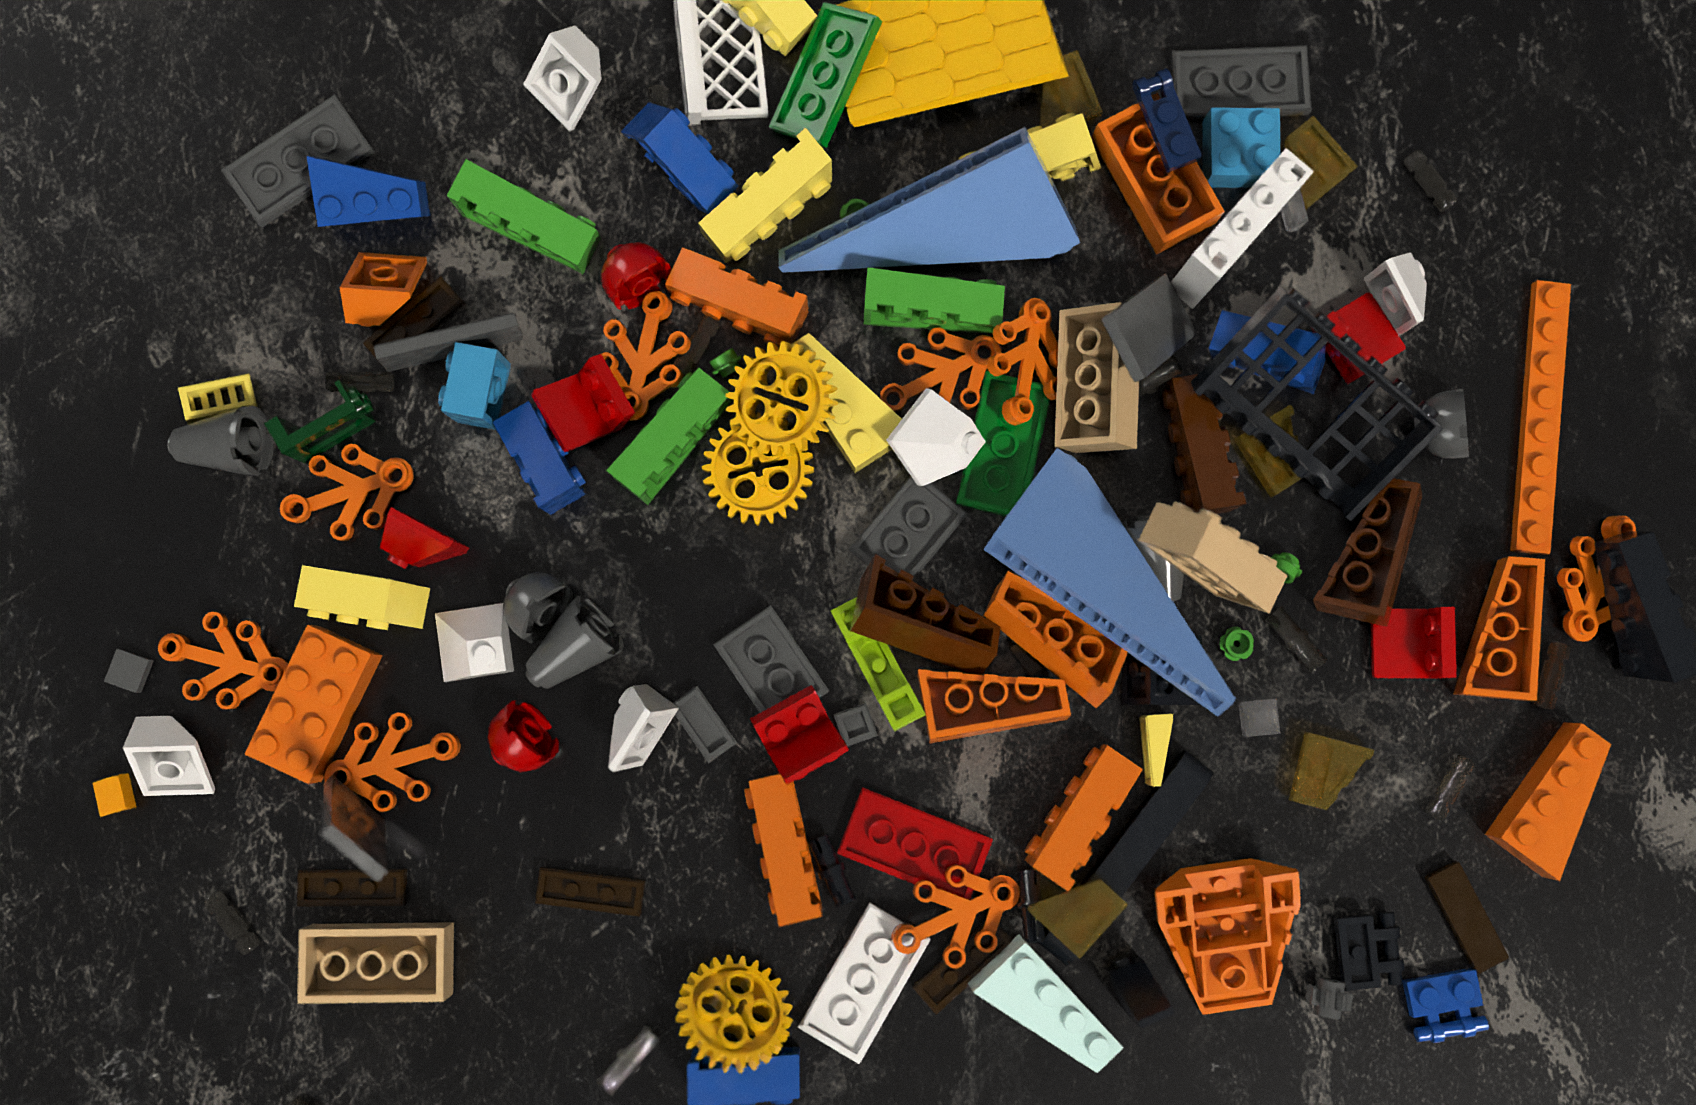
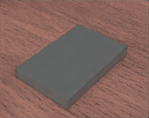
[849,475,968,581]
[713,605,829,713]

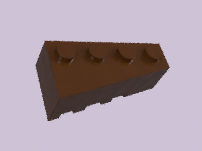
[1162,374,1246,514]
[1313,478,1422,627]
[850,554,1000,675]

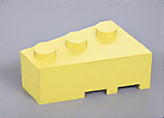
[721,0,817,56]
[294,565,430,630]

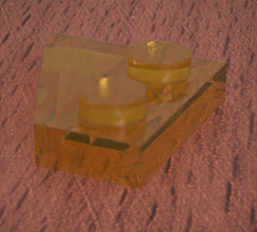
[1039,50,1103,128]
[1284,116,1358,211]
[1234,405,1303,497]
[1289,732,1374,810]
[1027,879,1128,958]

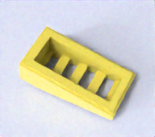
[178,374,258,424]
[1139,713,1173,787]

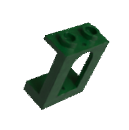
[264,380,376,464]

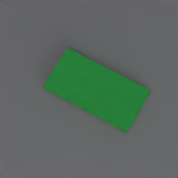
[769,2,883,148]
[956,371,1050,517]

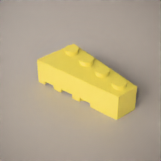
[958,113,1101,181]
[698,128,832,263]
[791,333,902,473]

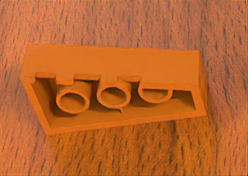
[665,247,809,348]
[1453,556,1545,701]
[983,571,1128,708]
[917,669,1071,743]
[1485,722,1611,881]
[1024,744,1143,892]
[744,773,822,927]

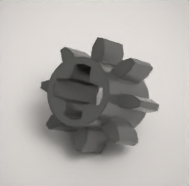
[1305,977,1353,1019]

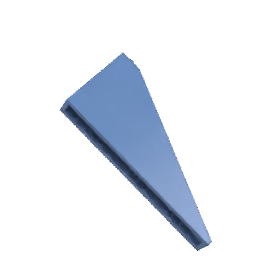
[778,127,1080,273]
[983,448,1236,716]

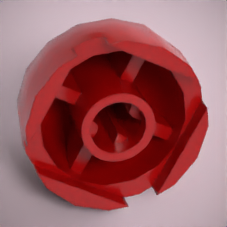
[601,242,672,310]
[488,700,559,772]

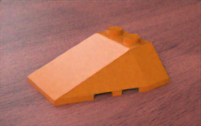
[1154,858,1301,1015]

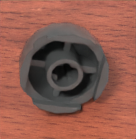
[1414,389,1469,459]
[503,572,573,643]

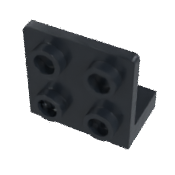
[1122,635,1202,705]

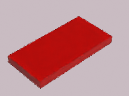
[837,787,993,900]

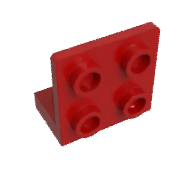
[1311,292,1406,384]
[531,354,635,452]
[1371,607,1457,679]
[750,685,849,784]

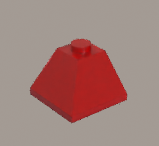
[380,507,469,569]

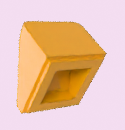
[92,773,136,817]

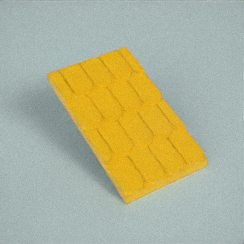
[819,0,1069,127]

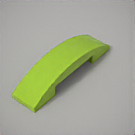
[831,597,926,732]

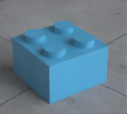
[1202,108,1281,188]
[438,342,511,430]

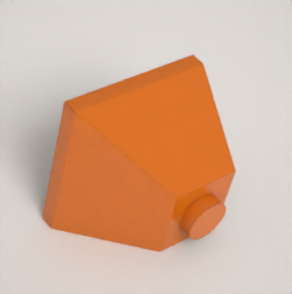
[340,252,427,327]

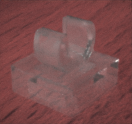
[1239,699,1280,737]

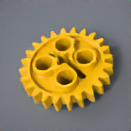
[725,341,838,457]
[702,412,814,526]
[675,955,793,1073]

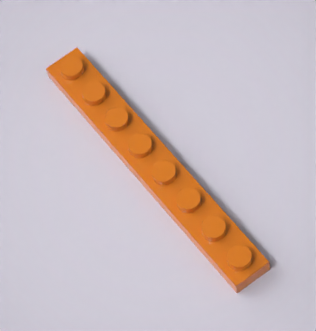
[1510,280,1571,555]

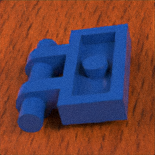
[1402,968,1489,1043]

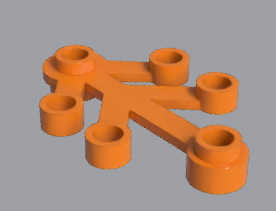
[601,291,691,421]
[987,298,1058,426]
[880,327,1001,413]
[280,444,414,541]
[1557,516,1636,642]
[158,612,288,709]
[324,712,461,812]
[891,865,1020,969]

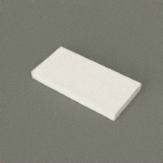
[798,902,931,1064]

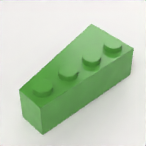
[447,159,601,274]
[864,267,1005,334]
[606,368,734,505]

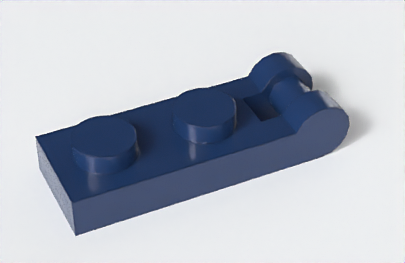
[1133,68,1202,173]

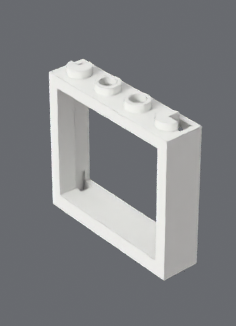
[1171,148,1314,309]

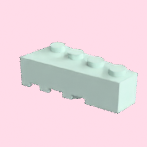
[968,934,1123,1073]

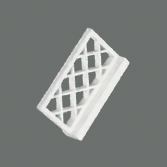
[673,0,768,125]

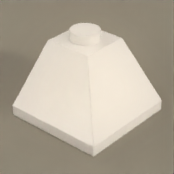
[523,26,601,131]
[1363,252,1427,336]
[886,388,986,486]
[435,603,514,682]
[608,684,679,772]
[123,716,215,796]

